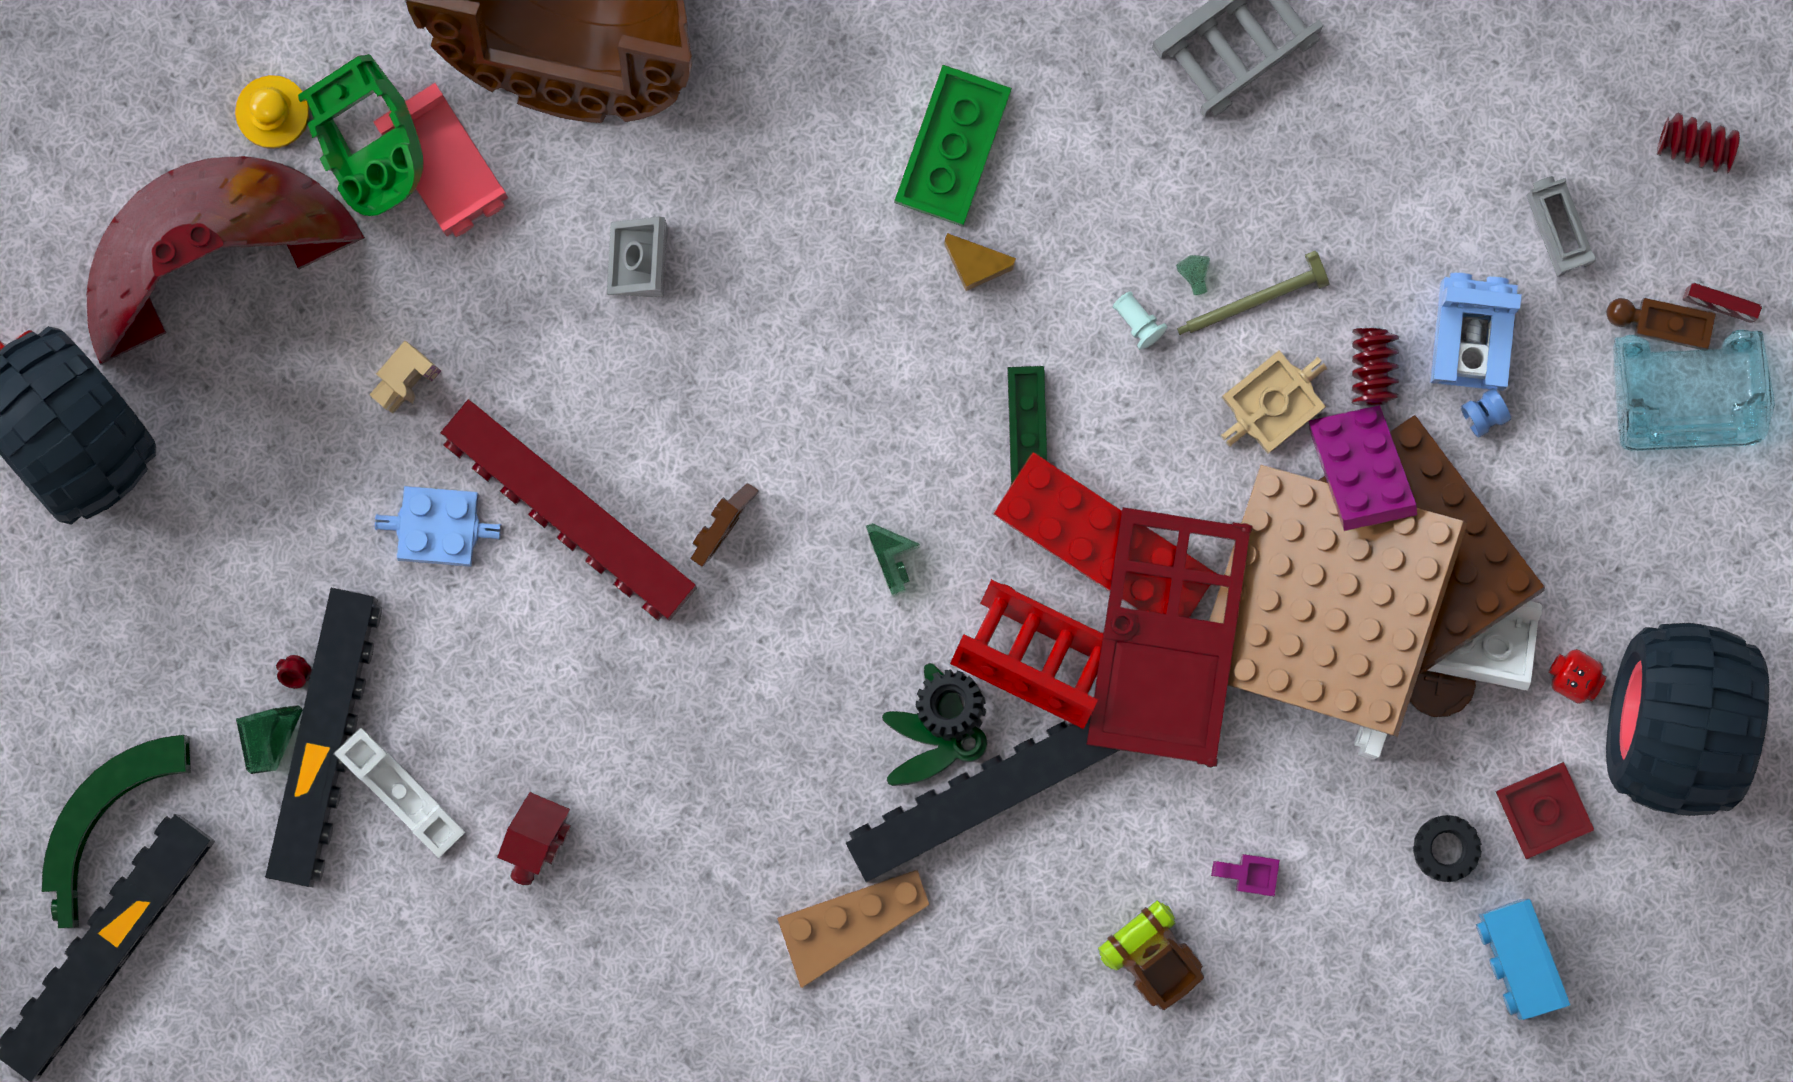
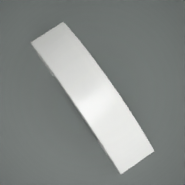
[334,728,465,858]

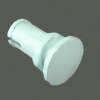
[1113,291,1168,350]

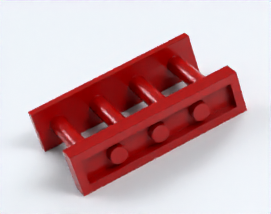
[950,579,1103,729]

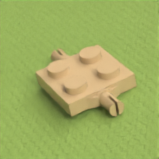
[1221,350,1327,454]

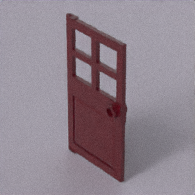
[1087,507,1253,768]

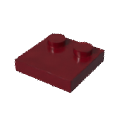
[1496,762,1594,859]

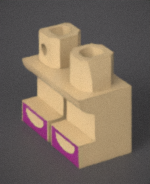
[370,341,441,413]

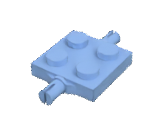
[375,486,501,567]

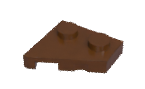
[690,483,759,567]

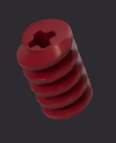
[1657,112,1740,174]
[1352,328,1399,406]

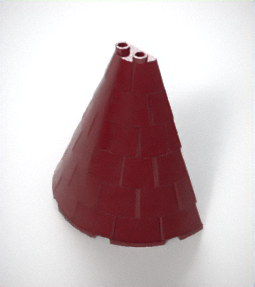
[86,156,365,365]

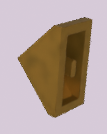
[944,233,1016,291]

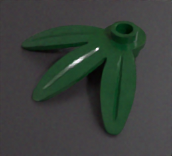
[882,663,988,786]

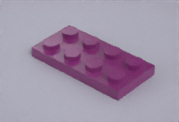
[1308,405,1417,531]

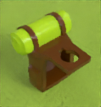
[1098,900,1204,1010]

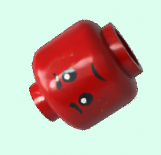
[1548,649,1607,704]

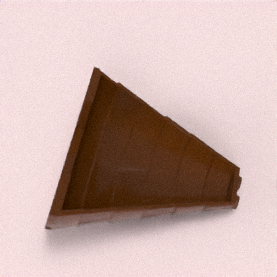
[405,0,692,123]

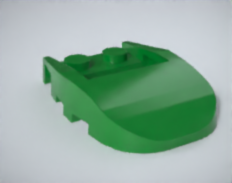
[298,54,423,216]

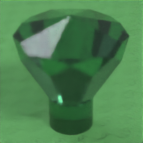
[1175,255,1210,295]

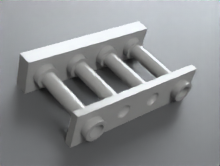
[1152,0,1323,117]

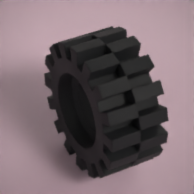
[916,670,986,741]

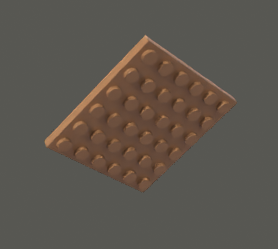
[1209,465,1467,737]

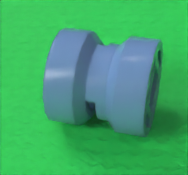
[1461,388,1511,438]

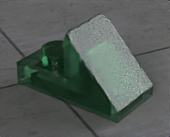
[866,523,920,597]

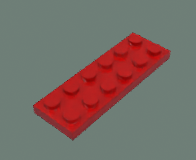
[992,452,1217,618]

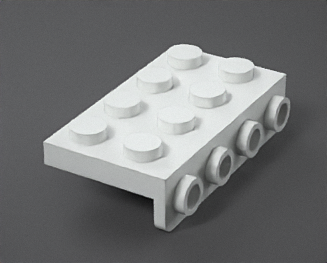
[1428,600,1542,691]

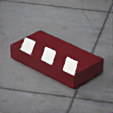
[1682,283,1762,323]

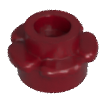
[276,655,312,689]

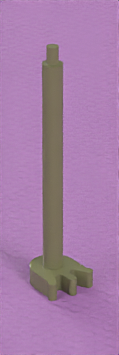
[1177,250,1330,335]

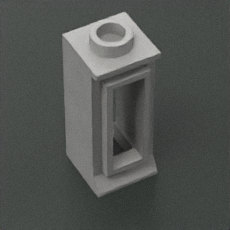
[1526,176,1596,277]

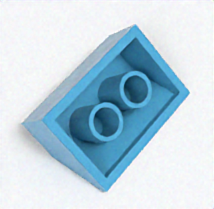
[1476,899,1570,1020]

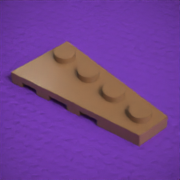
[777,870,929,988]

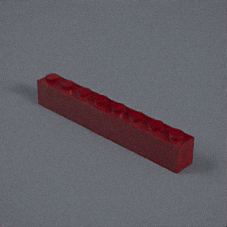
[440,399,697,621]

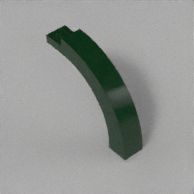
[42,735,191,928]

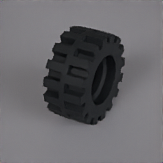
[1413,815,1482,882]

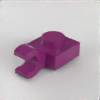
[1211,854,1280,897]

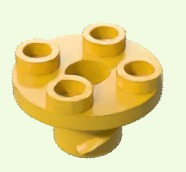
[235,75,309,149]

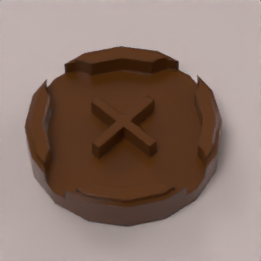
[1409,670,1476,717]

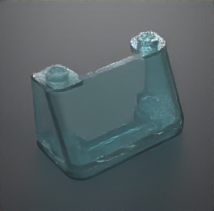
[1613,330,1775,451]

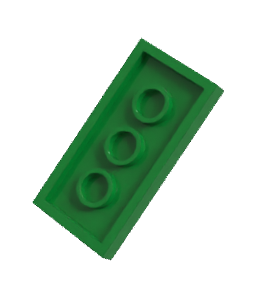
[894,65,1012,227]

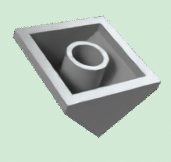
[607,216,667,297]

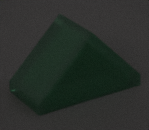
[236,705,303,774]

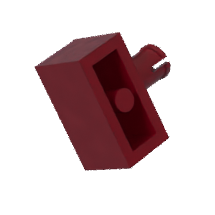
[497,792,571,885]

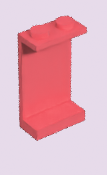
[373,83,508,237]

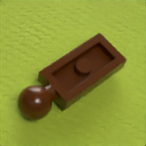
[1606,298,1716,351]

